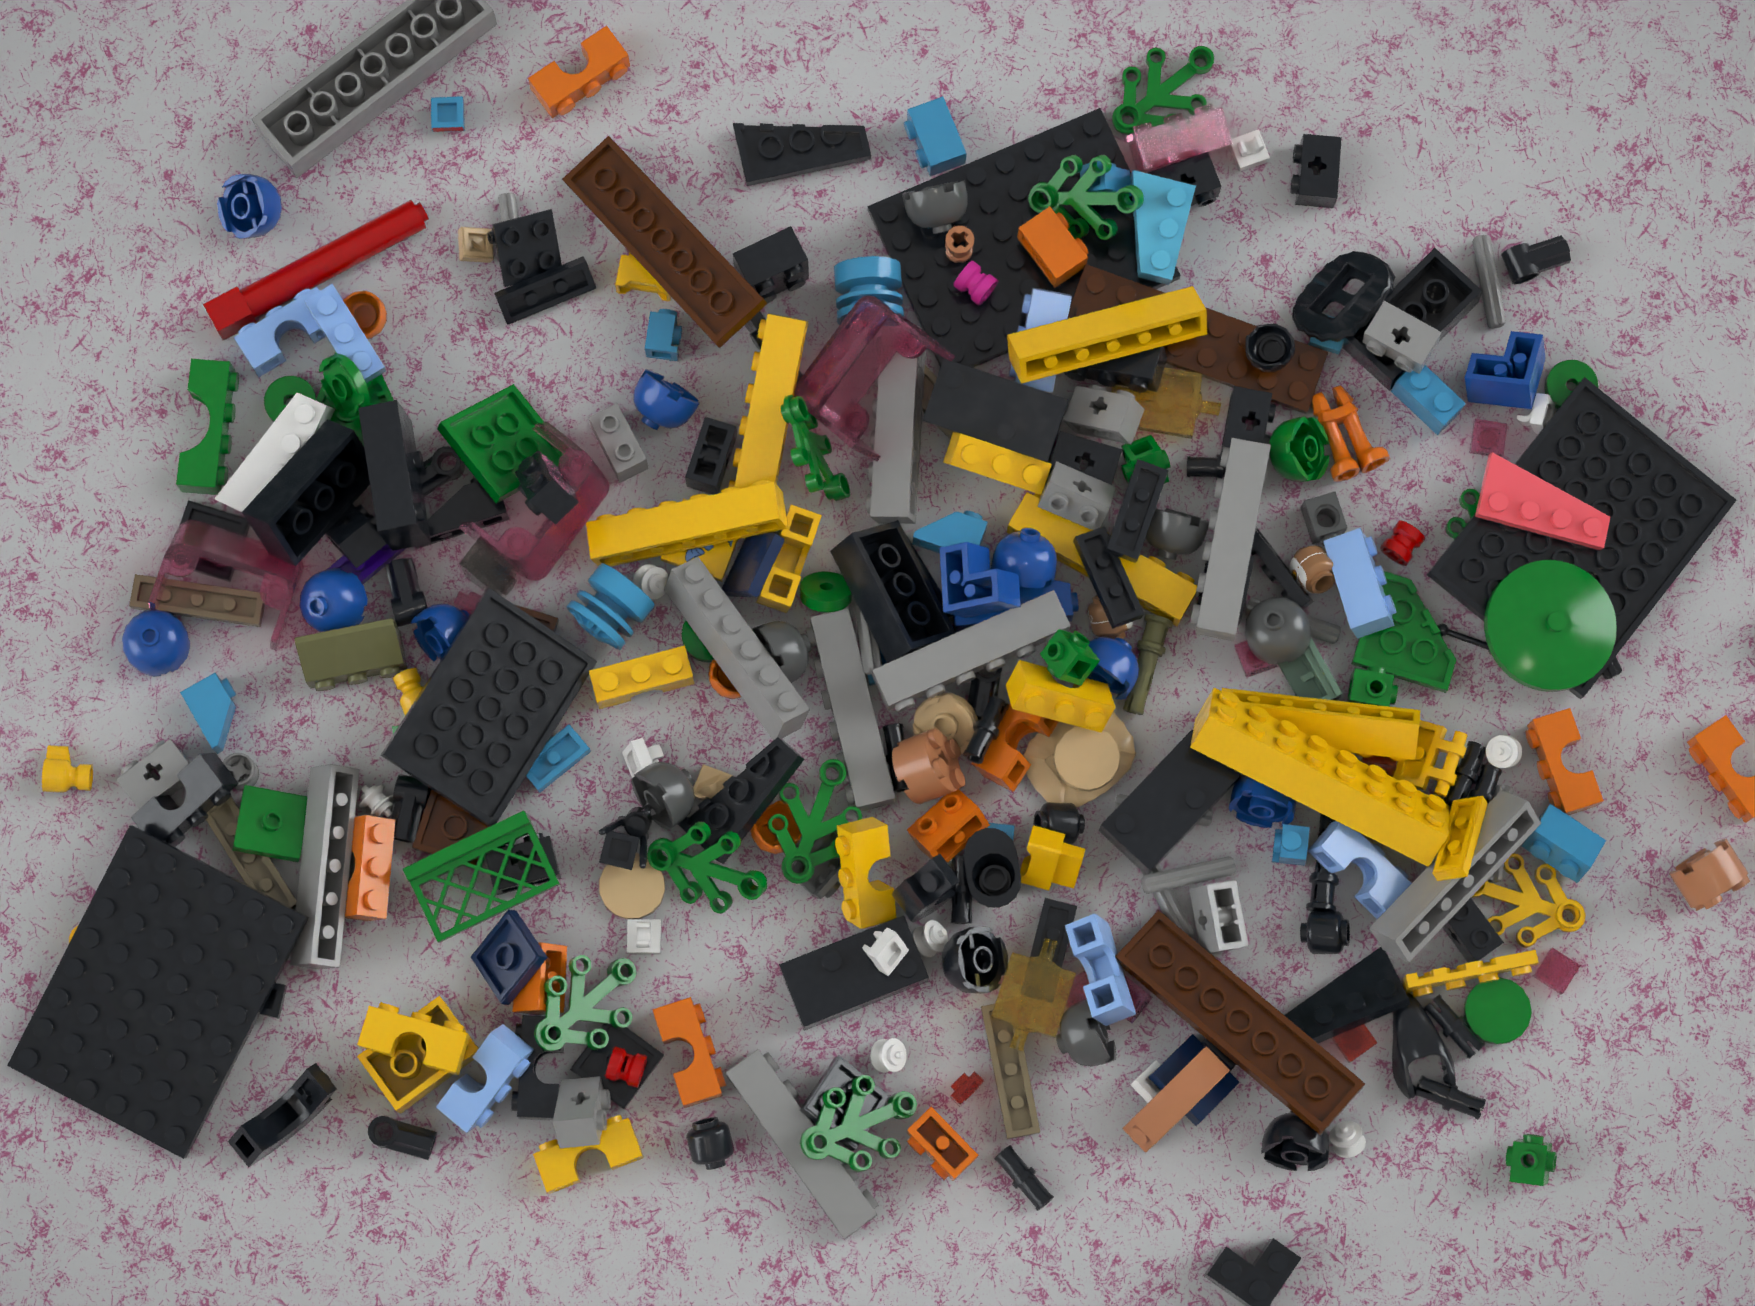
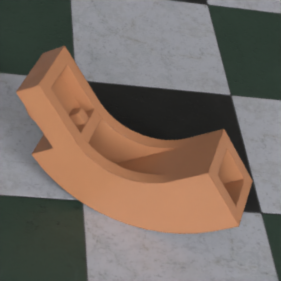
[1122,1046,1230,1153]

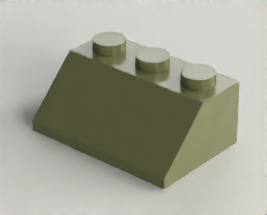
[294,618,407,691]

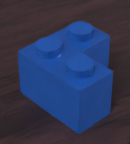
[1465,331,1546,409]
[939,542,1021,618]

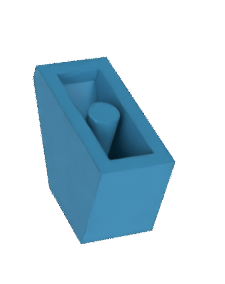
[912,511,988,554]
[180,673,236,754]

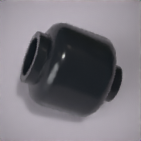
[1033,802,1085,845]
[1300,911,1350,954]
[686,1117,734,1170]

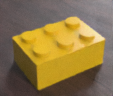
[357,996,479,1114]

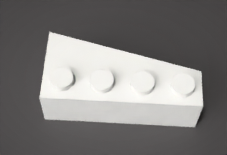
[215,393,335,512]

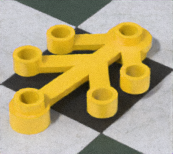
[1471,853,1586,948]

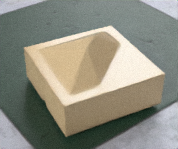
[458,227,494,263]
[693,764,733,801]

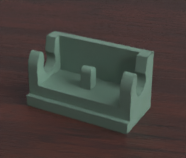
[1277,638,1343,701]

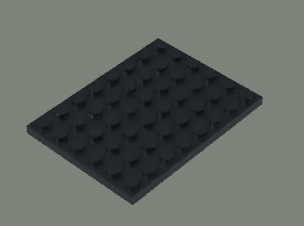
[867,108,1181,368]
[1427,377,1737,699]
[7,825,309,1159]

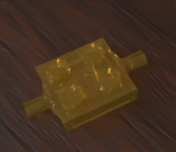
[1111,367,1221,439]
[991,939,1076,1052]

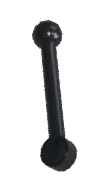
[1438,624,1492,655]

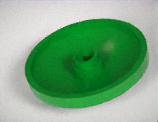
[1484,560,1617,692]

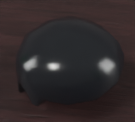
[1245,323,1295,372]

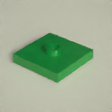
[232,785,307,862]

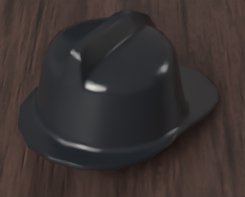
[964,828,1021,908]

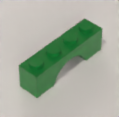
[176,358,239,495]

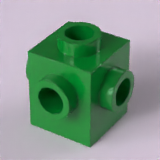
[1121,435,1171,484]
[1040,629,1100,686]
[1346,666,1398,707]
[1506,1134,1557,1186]

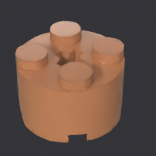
[892,728,965,804]
[1669,839,1750,911]

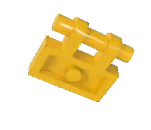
[1393,720,1468,797]

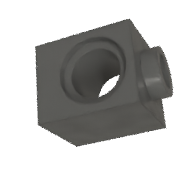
[1300,492,1347,546]

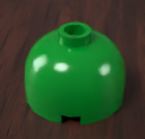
[1269,416,1330,482]

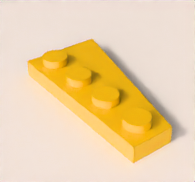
[1402,950,1539,997]

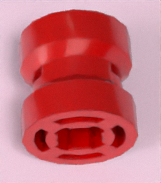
[1380,520,1425,566]
[605,1046,648,1088]

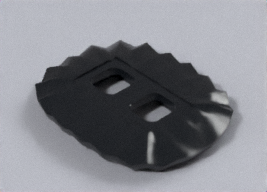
[1292,251,1395,342]

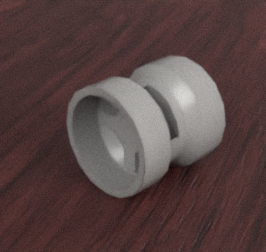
[223,753,259,790]

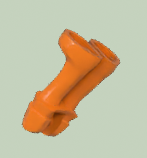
[1312,385,1390,482]

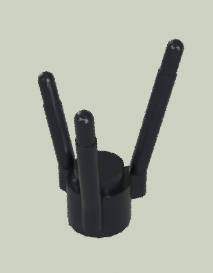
[599,805,652,869]

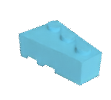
[1130,170,1196,285]

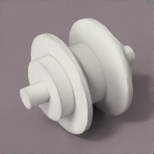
[633,564,669,599]
[1486,735,1522,768]
[359,784,393,818]
[913,920,948,957]
[870,1038,907,1073]
[1329,1121,1366,1158]

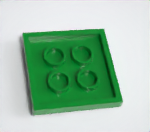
[437,384,573,504]

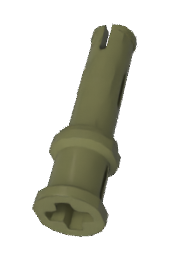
[1123,614,1173,715]

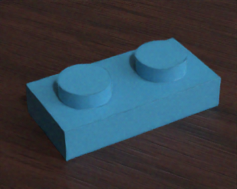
[526,724,591,793]

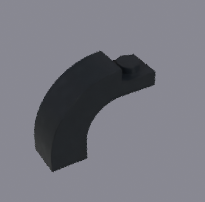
[892,854,960,923]
[228,1063,337,1168]

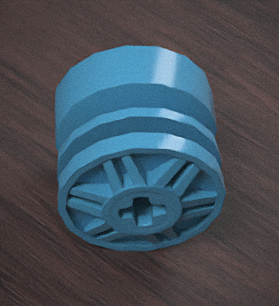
[834,256,904,329]
[566,563,655,650]

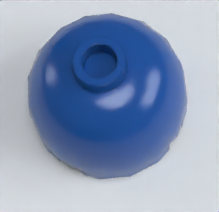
[217,174,282,239]
[633,369,700,430]
[991,528,1057,588]
[299,568,368,632]
[411,604,470,662]
[122,609,190,677]
[1087,637,1139,700]
[1229,774,1296,828]

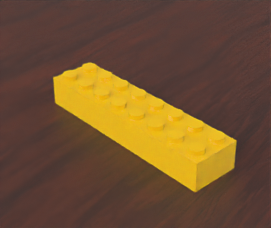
[1190,687,1449,867]

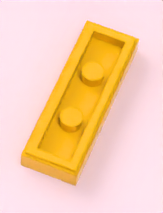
[1432,796,1488,881]

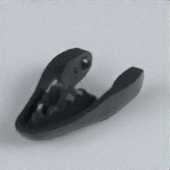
[1392,992,1456,1099]

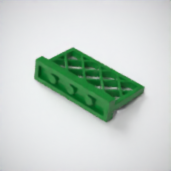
[403,810,560,943]

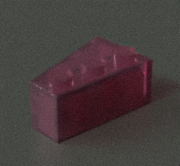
[1126,104,1233,172]

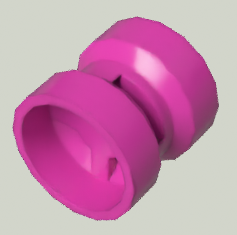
[953,261,998,306]

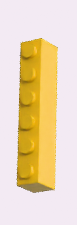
[1007,286,1207,384]
[728,314,809,489]
[586,480,788,567]
[1007,492,1197,627]
[1221,688,1420,761]

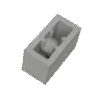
[1363,301,1441,374]
[1063,384,1145,445]
[588,403,649,483]
[1038,461,1116,530]
[116,739,190,809]
[1189,880,1249,954]
[553,1076,611,1148]

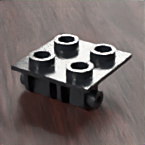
[487,209,562,287]

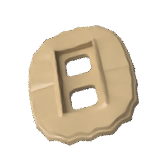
[1024,711,1136,807]

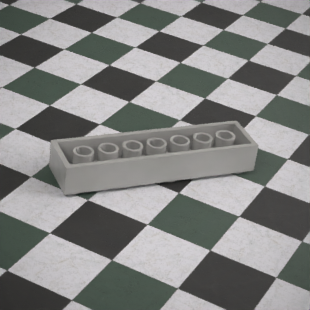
[252,0,497,178]

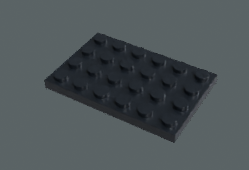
[381,588,597,827]

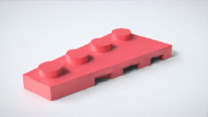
[1475,452,1611,550]

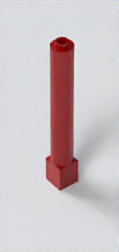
[203,200,429,340]

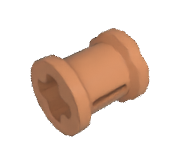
[945,226,975,263]

